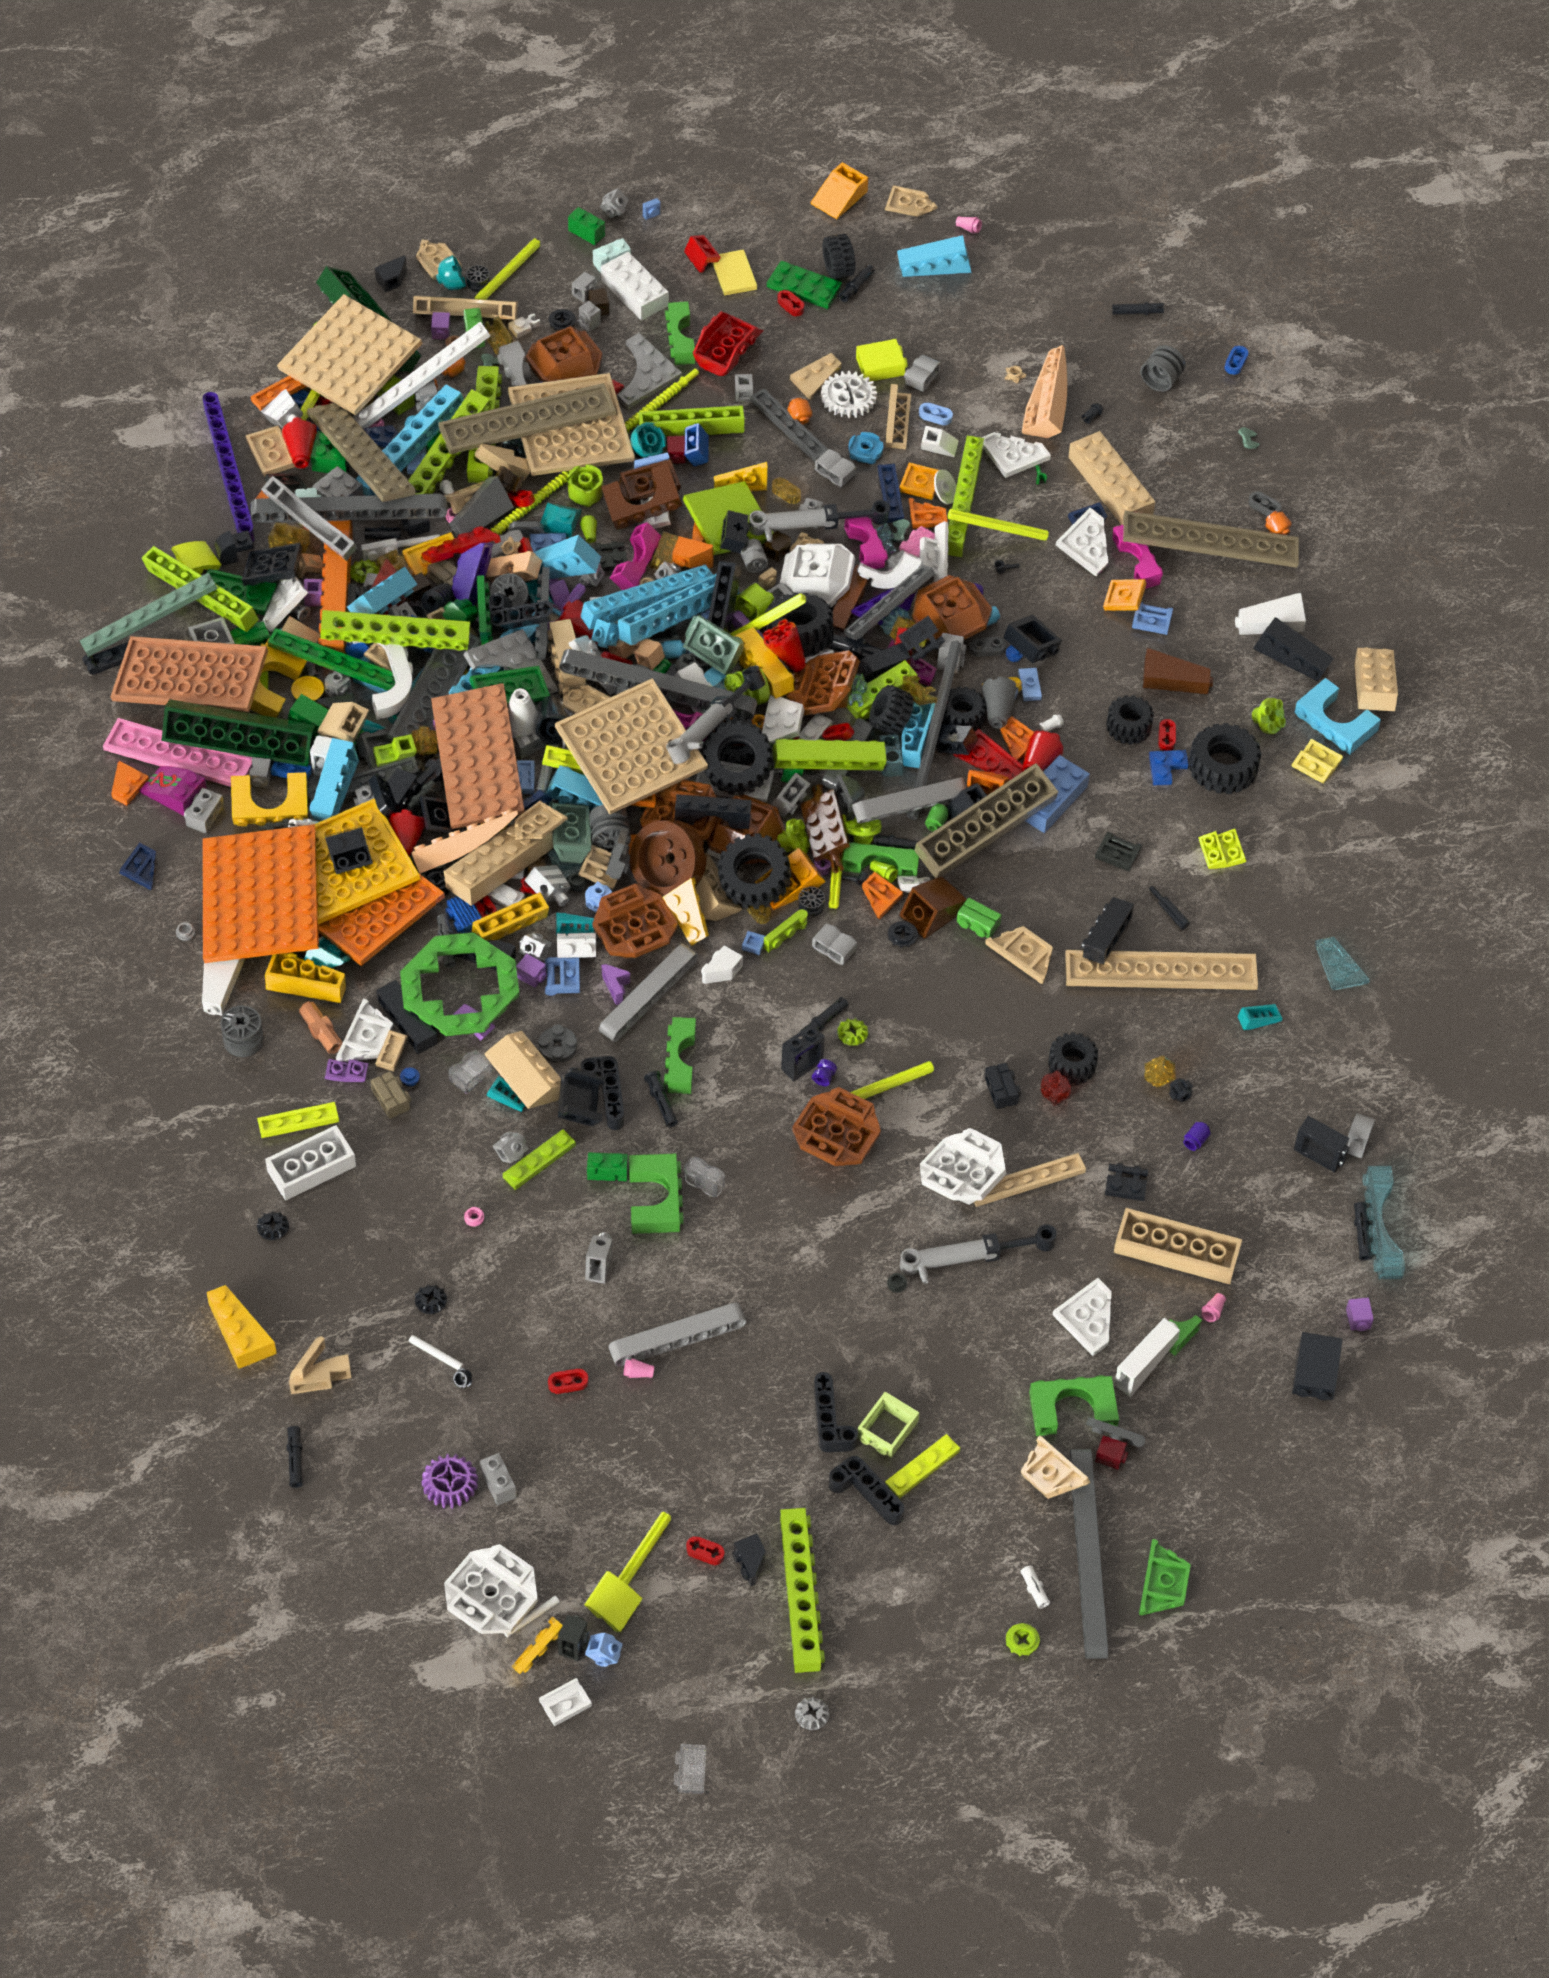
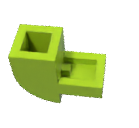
[373,734,417,767]

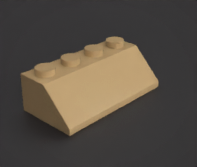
[671,853,742,921]
[485,1031,561,1109]

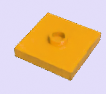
[899,463,939,500]
[1103,579,1147,611]

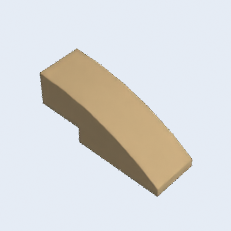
[474,443,530,481]
[289,1354,351,1394]

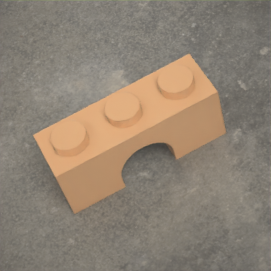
[486,551,542,583]
[608,638,665,670]

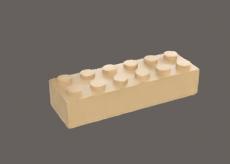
[1069,431,1155,525]
[444,823,553,906]
[1114,1208,1242,1284]

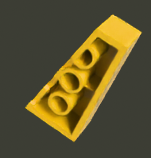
[735,627,795,699]
[265,952,346,1003]
[207,1285,277,1369]

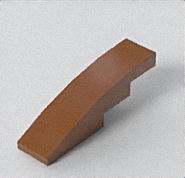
[833,565,870,631]

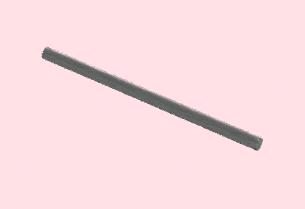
[907,641,961,820]

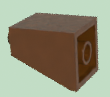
[899,876,967,939]

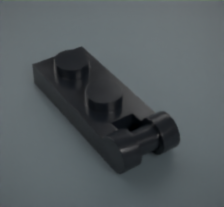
[82,642,128,675]

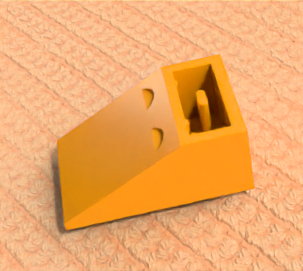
[811,162,868,219]
[755,847,826,910]

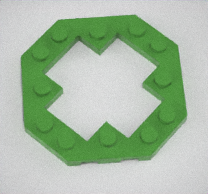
[400,932,519,1036]

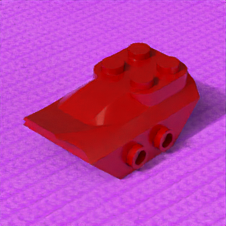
[693,311,764,376]

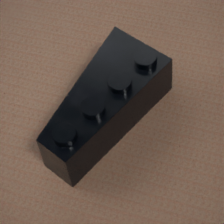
[1253,617,1334,681]

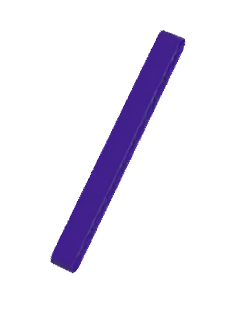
[203,392,255,542]

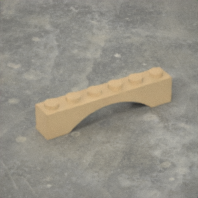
[413,296,518,320]

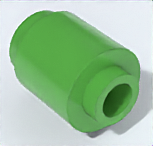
[925,804,948,832]

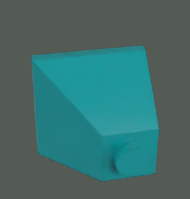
[540,503,582,538]
[304,936,351,968]

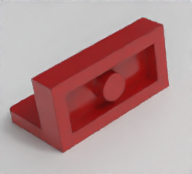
[684,235,721,273]

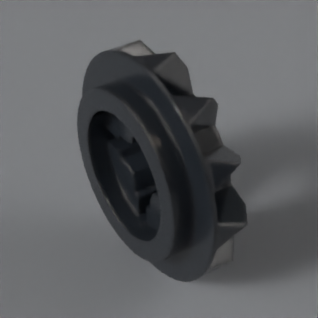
[548,309,576,331]
[888,921,918,948]
[257,1211,289,1240]
[415,1284,447,1314]

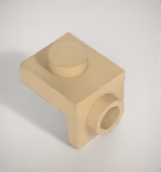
[297,553,324,578]

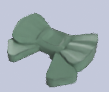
[481,354,500,373]
[1238,427,1260,449]
[886,519,911,543]

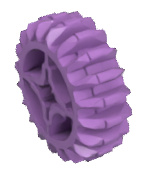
[422,1453,478,1509]

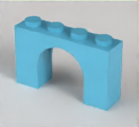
[1295,678,1381,755]

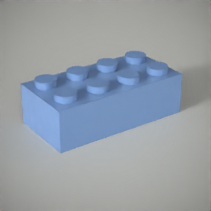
[1025,755,1089,833]

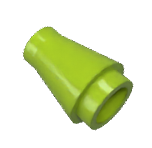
[580,515,597,543]
[869,860,898,883]

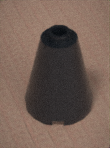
[535,696,568,745]

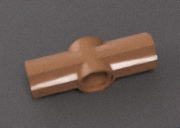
[299,1001,343,1054]

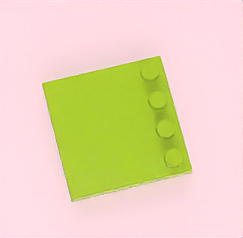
[683,481,774,555]

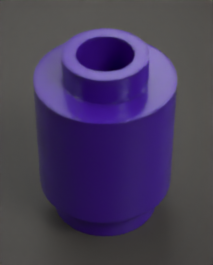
[1183,1122,1211,1151]

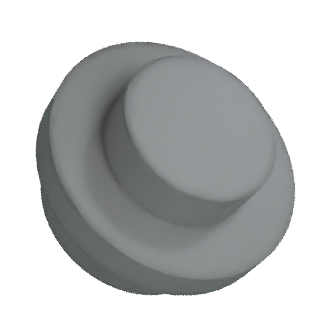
[176,922,195,941]

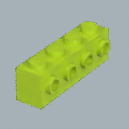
[847,660,919,719]

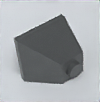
[836,774,865,821]

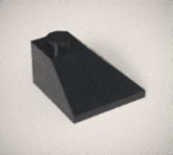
[420,796,459,833]

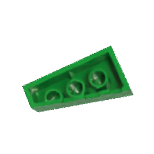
[287,694,364,749]

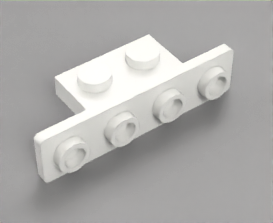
[920,521,949,582]

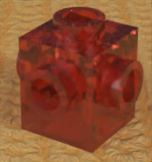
[1040,1070,1071,1106]

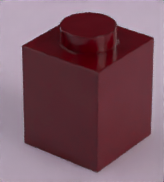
[667,436,686,464]
[1095,1435,1128,1470]

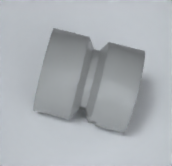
[740,539,768,573]

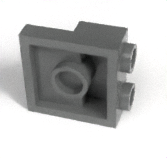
[356,729,392,770]
[606,826,630,879]

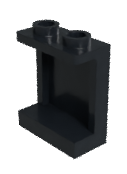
[558,1067,604,1127]

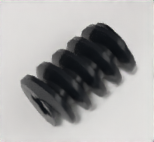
[421,583,456,612]

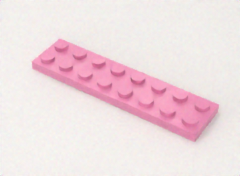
[103,718,252,787]

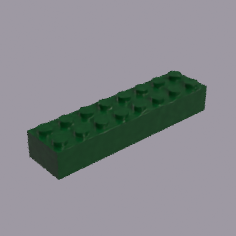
[316,266,422,372]
[161,699,315,767]

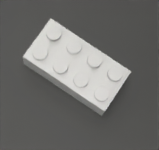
[601,252,669,321]
[265,1125,356,1201]

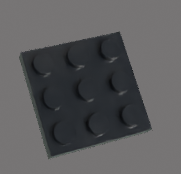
[242,543,302,586]

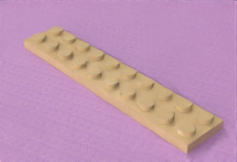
[1065,950,1258,990]

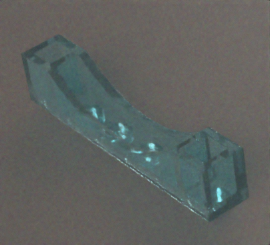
[1363,1166,1405,1279]

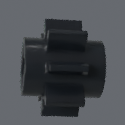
[1169,1078,1193,1102]

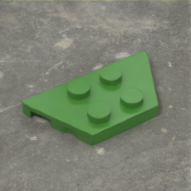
[1139,1539,1191,1615]

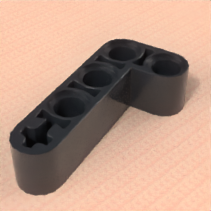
[489,592,561,630]
[581,1056,624,1130]
[814,1372,858,1453]
[829,1456,904,1525]

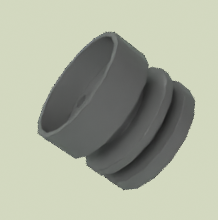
[1140,345,1186,392]
[490,573,529,607]
[589,805,631,852]
[220,1005,264,1057]

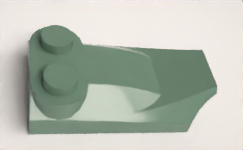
[683,615,744,675]
[551,803,591,864]

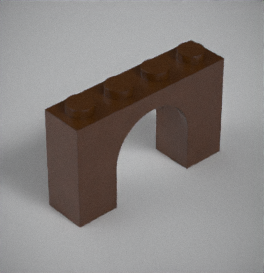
[601,463,683,530]

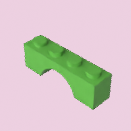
[665,301,695,365]
[842,842,919,877]
[664,1017,696,1094]

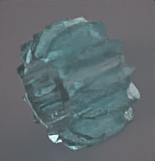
[881,607,912,638]

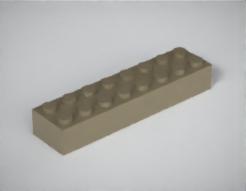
[914,763,1058,878]

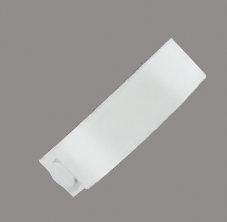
[857,551,921,589]

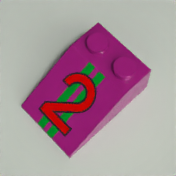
[139,766,207,816]

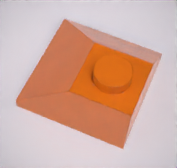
[672,536,714,568]
[967,770,1009,795]

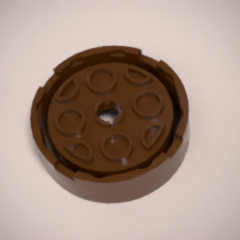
[630,820,707,897]

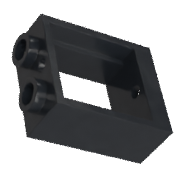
[1003,614,1062,664]
[781,1024,825,1082]
[1294,1116,1350,1172]

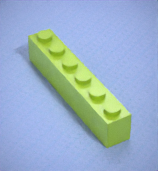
[639,406,744,438]
[772,739,887,771]

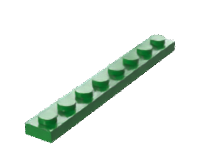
[268,628,396,691]

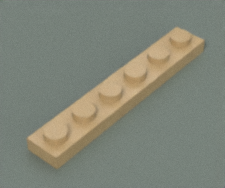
[974,1153,1086,1207]

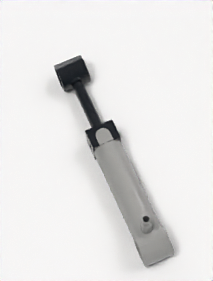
[749,500,890,542]
[666,665,766,764]
[900,1224,1057,1284]

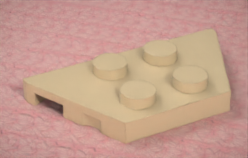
[985,926,1053,984]
[1021,1436,1090,1499]

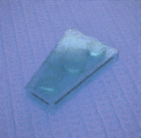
[1315,937,1370,991]

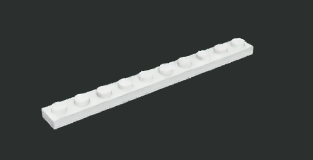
[353,322,490,428]

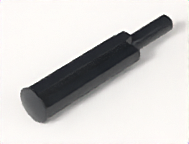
[1149,886,1190,930]

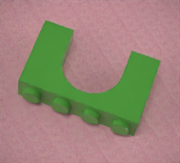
[629,1154,683,1234]
[1029,1375,1119,1436]

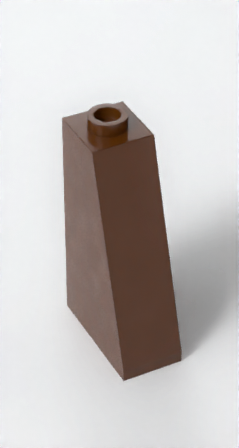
[1143,648,1213,694]

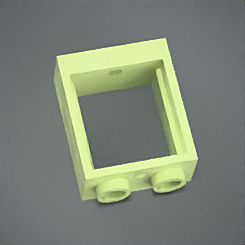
[858,1392,919,1458]

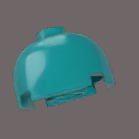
[436,255,466,290]
[630,422,666,458]

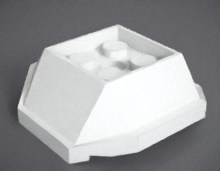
[780,544,855,608]
[920,1128,1006,1205]
[444,1544,538,1634]

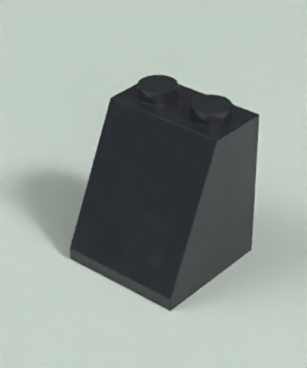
[1292,1332,1343,1400]

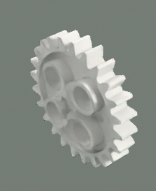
[821,371,877,418]

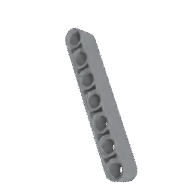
[852,777,967,824]
[599,944,698,1042]
[608,1303,747,1366]

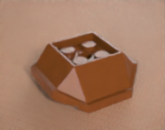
[526,326,603,383]
[912,575,993,643]
[786,650,860,716]
[639,779,719,840]
[705,795,785,864]
[593,883,678,959]
[793,1087,881,1166]

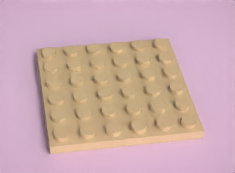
[277,294,423,415]
[508,373,635,476]
[555,678,708,814]

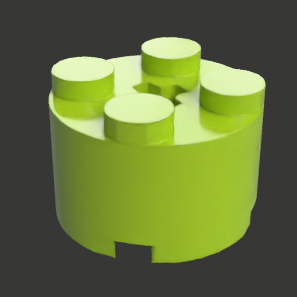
[568,465,603,507]
[735,583,774,622]

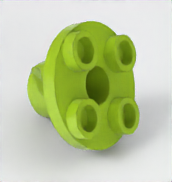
[1252,698,1286,734]
[845,817,882,845]
[777,819,811,854]

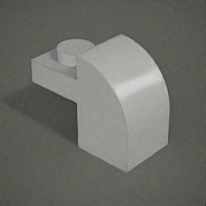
[1348,1113,1376,1158]

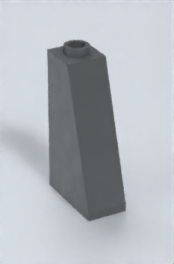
[449,476,514,538]

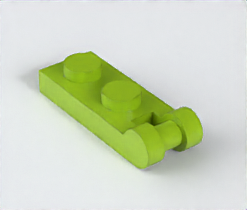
[764,909,808,953]

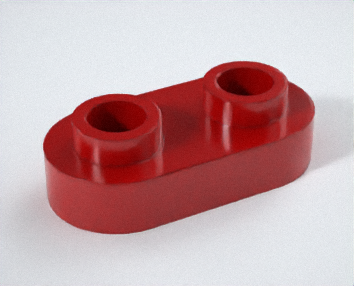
[548,1369,589,1394]

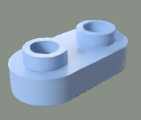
[919,403,953,425]

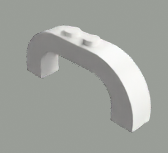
[352,628,413,720]

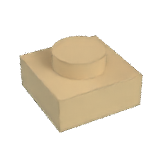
[758,567,777,590]

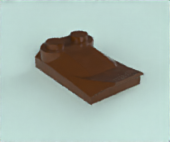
[619,459,681,502]

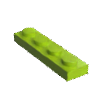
[503,1129,576,1190]

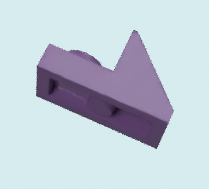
[549,578,569,607]
[602,964,630,1005]

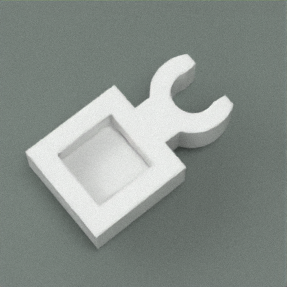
[508,314,540,338]
[897,876,930,893]

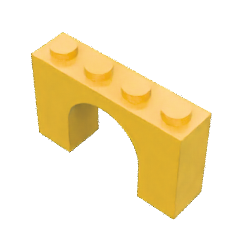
[250,639,307,718]
[231,772,309,826]

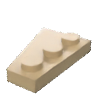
[790,353,842,400]

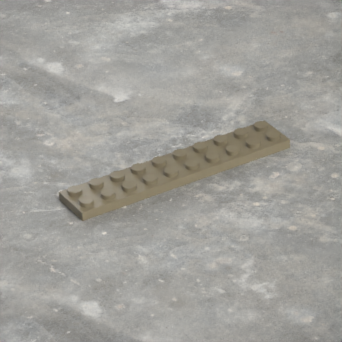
[438,383,616,454]
[307,402,415,502]
[1123,511,1299,568]

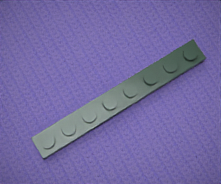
[79,573,217,657]

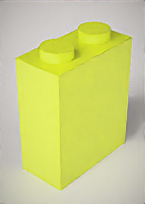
[856,339,908,382]

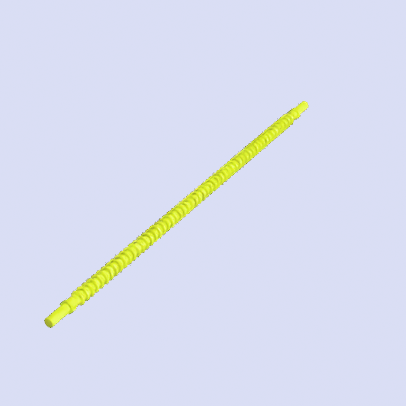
[469,369,699,549]

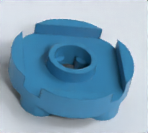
[848,432,883,464]

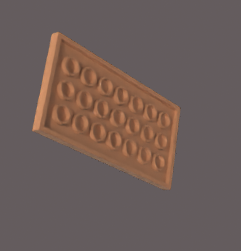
[110,636,268,712]
[431,683,525,829]

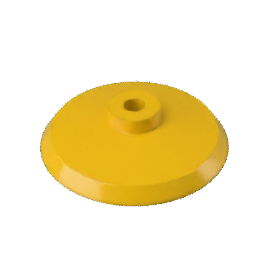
[291,676,324,701]

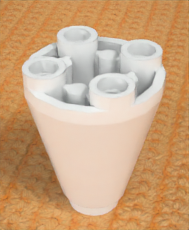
[508,689,539,738]

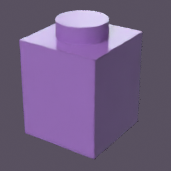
[431,312,451,340]
[304,579,323,606]
[516,954,547,988]
[1346,1298,1373,1331]

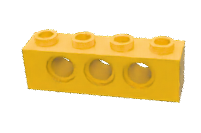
[471,892,549,941]

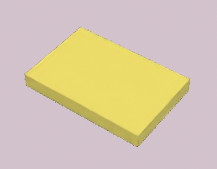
[712,250,757,296]

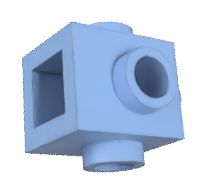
[585,882,612,913]
[585,1632,623,1667]

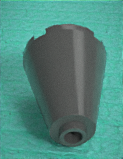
[982,677,1018,729]

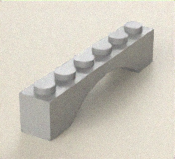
[497,341,527,387]
[261,476,358,561]

